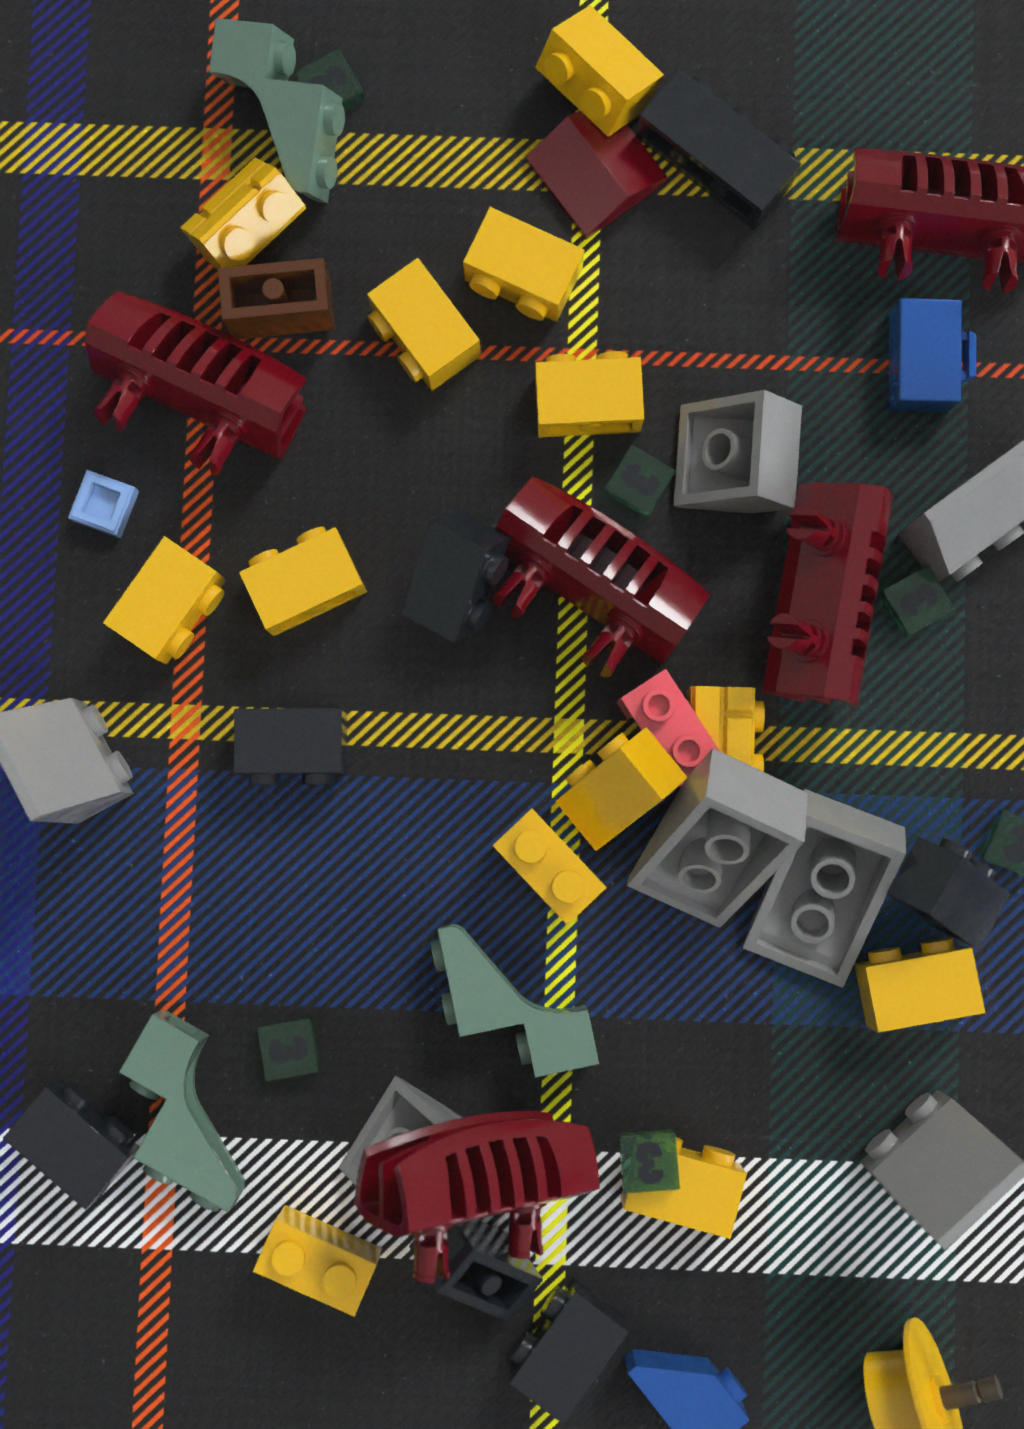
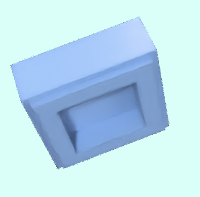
[68,470,139,539]

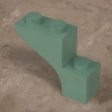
[209,18,345,203]
[431,924,599,1078]
[119,1009,245,1212]

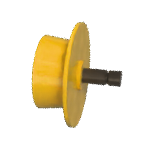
[863,1317,1003,1429]

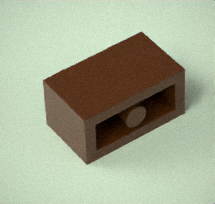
[218,258,335,339]

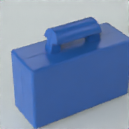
[888,298,977,412]

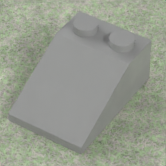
[0,698,133,824]
[627,748,808,928]
[743,789,906,988]
[860,1090,1024,1250]

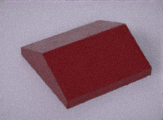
[526,111,668,240]

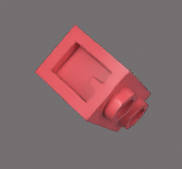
[617,669,720,787]

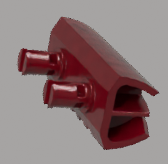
[835,148,1024,293]
[85,291,307,476]
[493,476,710,677]
[762,482,894,708]
[354,1111,600,1283]

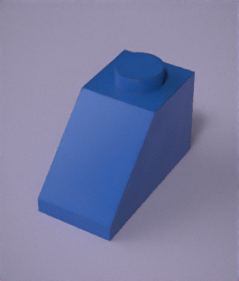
[624,1349,750,1429]

